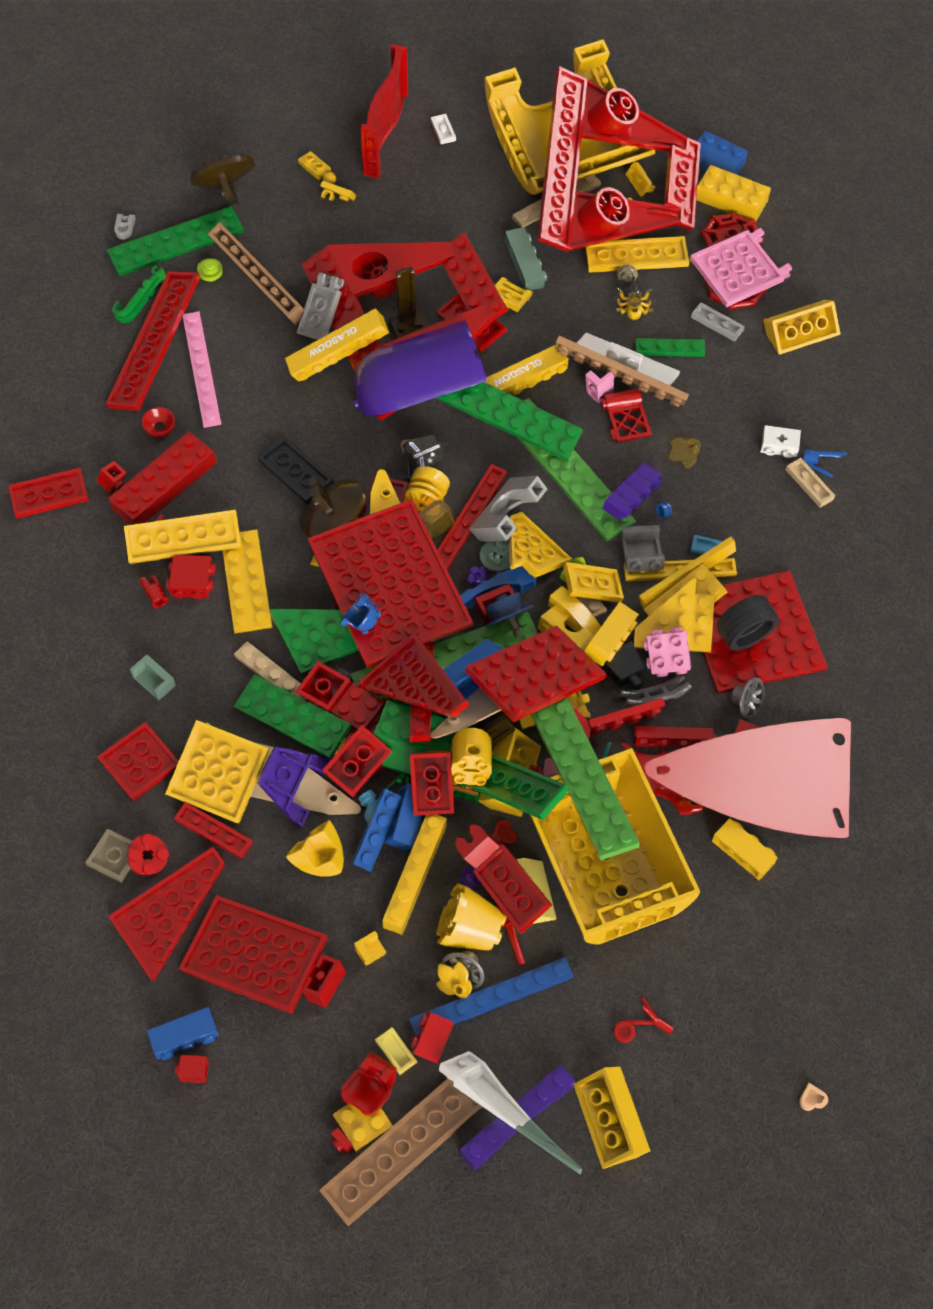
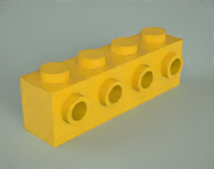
[584,602,639,666]

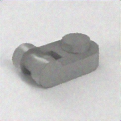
[114,214,136,239]

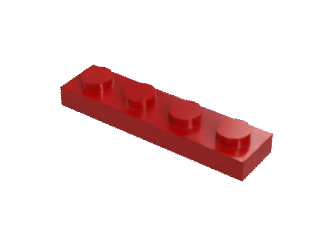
[174,802,253,860]

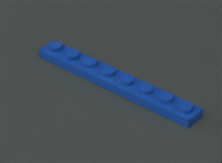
[409,957,573,1035]

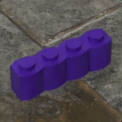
[602,462,662,521]

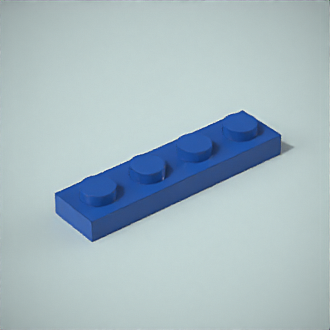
[351,789,402,872]

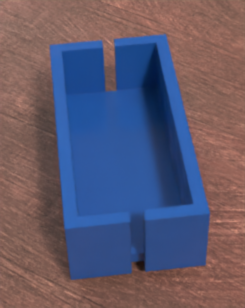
[444,639,503,700]

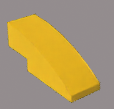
[548,586,601,636]

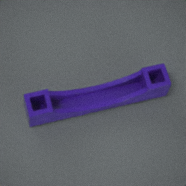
[460,1065,575,1171]

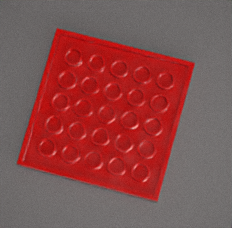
[702,571,827,694]

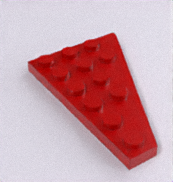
[357,633,470,718]
[108,847,225,982]

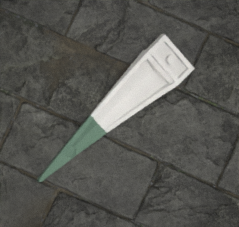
[439,1051,582,1174]

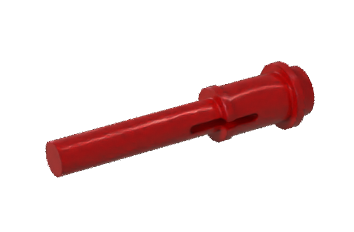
[496,903,526,966]

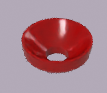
[142,407,175,437]

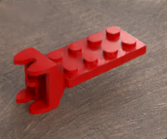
[573,698,665,740]
[456,825,553,933]

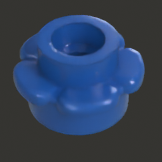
[655,501,672,518]

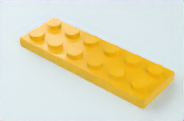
[585,236,689,272]
[124,510,242,564]
[223,529,272,633]

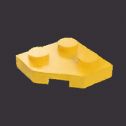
[333,1104,393,1153]

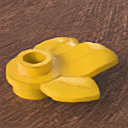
[436,962,472,998]

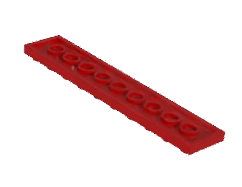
[106,271,201,411]

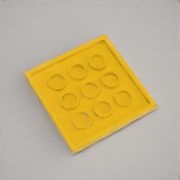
[165,720,270,824]

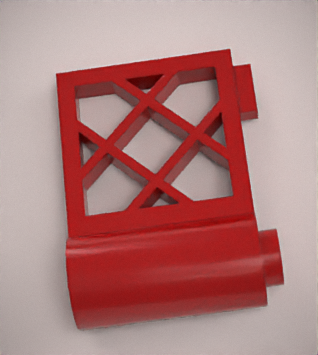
[601,388,652,443]

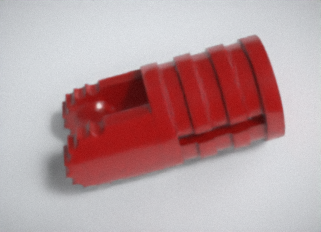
[139,575,168,609]

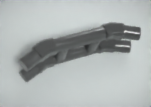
[618,674,692,707]

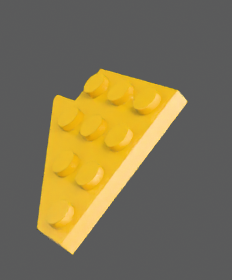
[508,512,572,578]
[634,578,715,652]

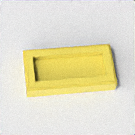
[375,1027,417,1075]

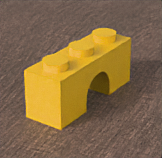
[537,605,594,651]

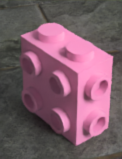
[644,627,691,677]

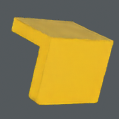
[354,931,386,966]

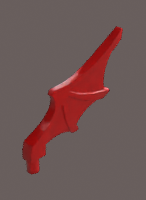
[621,743,702,815]

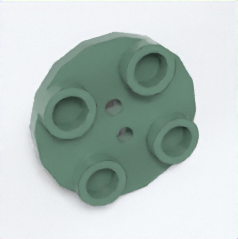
[480,541,510,573]

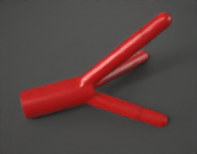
[624,997,674,1034]

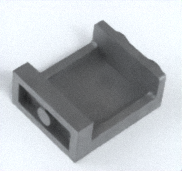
[621,525,665,572]

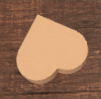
[799,1083,828,1111]

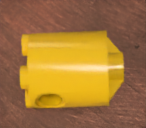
[451,728,492,786]

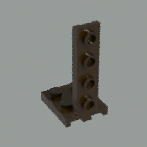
[389,266,429,339]

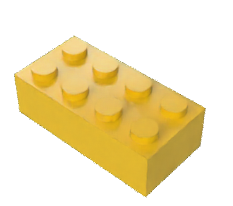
[696,165,771,221]

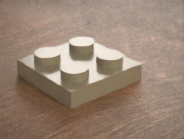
[85,829,132,883]

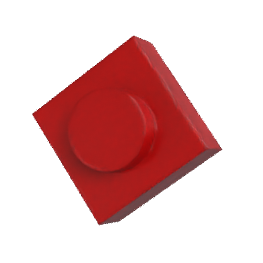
[331,1128,353,1154]

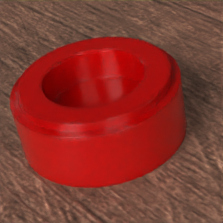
[614,1021,635,1043]

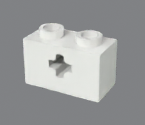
[761,425,801,458]

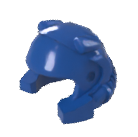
[339,594,381,634]

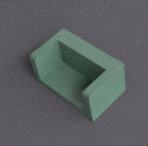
[130,655,176,701]

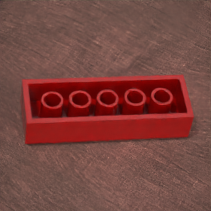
[108,432,216,525]

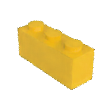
[712,818,778,880]

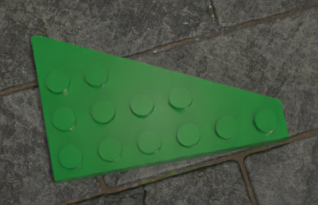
[270,609,358,676]

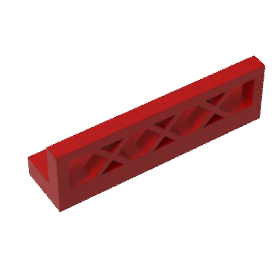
[634,726,716,748]

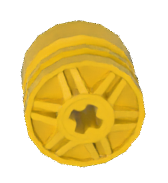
[404,466,450,515]

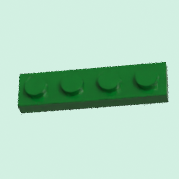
[635,338,705,357]

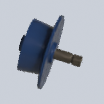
[485,592,534,637]

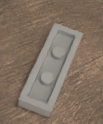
[691,303,745,342]

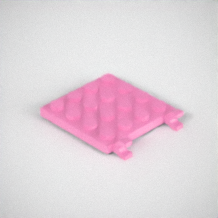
[690,228,792,307]

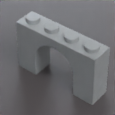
[469,476,547,542]

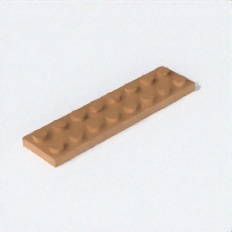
[555,336,689,407]
[319,1079,483,1226]

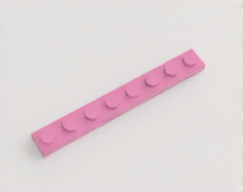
[183,311,221,428]

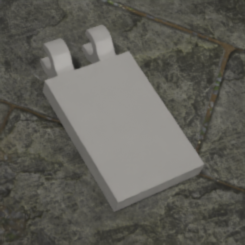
[297,273,344,340]

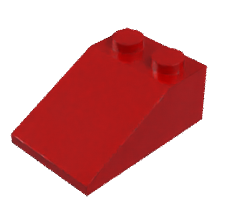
[322,725,392,798]
[410,750,454,815]

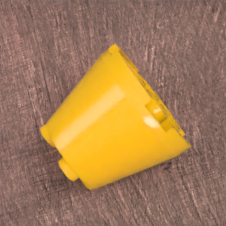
[436,884,507,950]

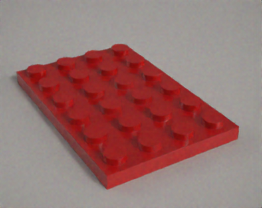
[465,625,606,722]
[179,895,328,1014]

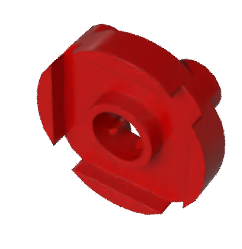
[127,834,169,876]

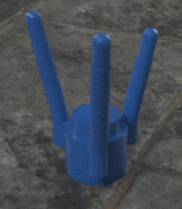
[803,449,847,477]

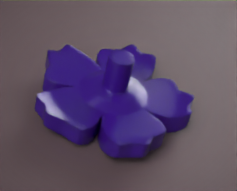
[466,567,489,587]
[459,866,482,890]

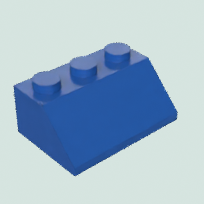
[697,131,748,175]

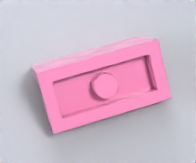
[586,371,614,403]

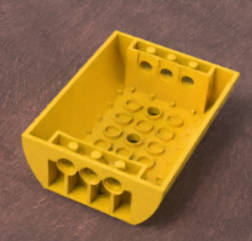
[530,748,700,944]

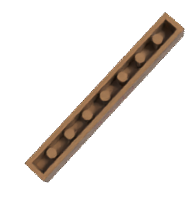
[208,222,304,326]

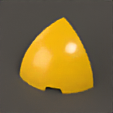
[286,820,344,877]

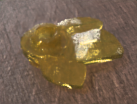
[668,437,701,469]

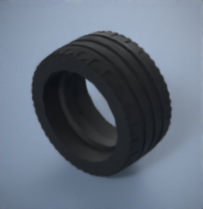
[717,595,779,651]

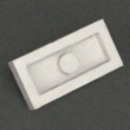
[431,114,456,144]

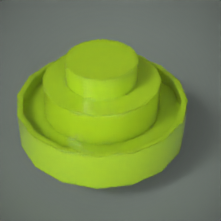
[197,258,223,282]

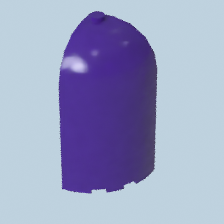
[353,320,487,416]

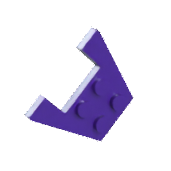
[256,747,332,828]

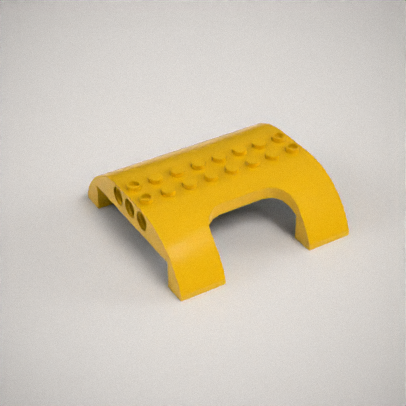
[485,39,656,195]

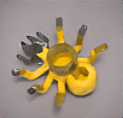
[613,284,656,320]

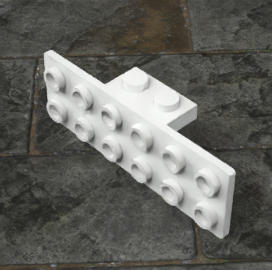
[577,333,680,386]

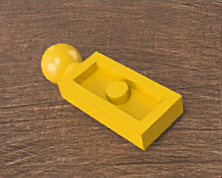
[298,151,336,184]

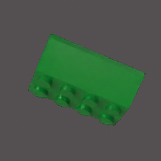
[374,697,457,776]

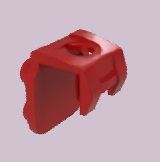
[340,1052,397,1116]

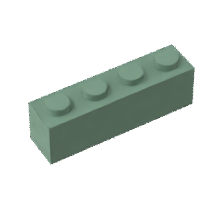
[505,227,547,290]

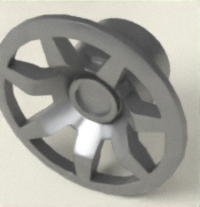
[732,677,765,719]
[441,951,485,990]

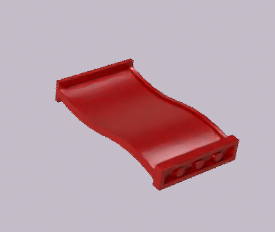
[361,44,408,178]

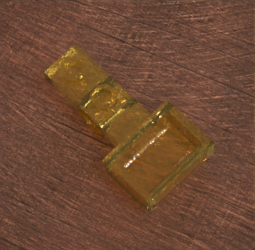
[420,500,455,540]

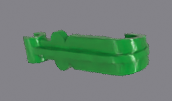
[112,265,166,323]

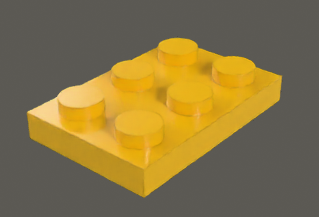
[564,562,624,603]

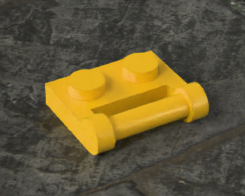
[495,277,533,312]

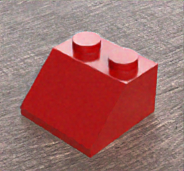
[296,661,351,711]

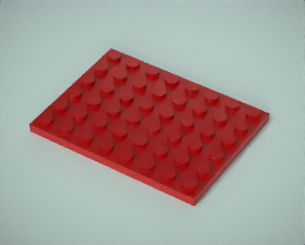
[308,499,473,668]

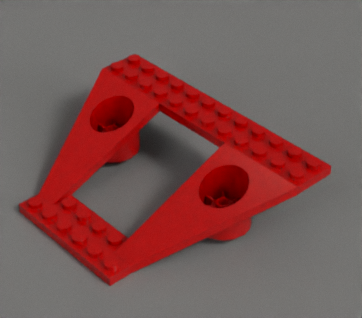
[538,67,701,252]
[301,232,509,421]

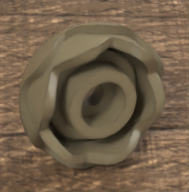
[617,265,638,282]

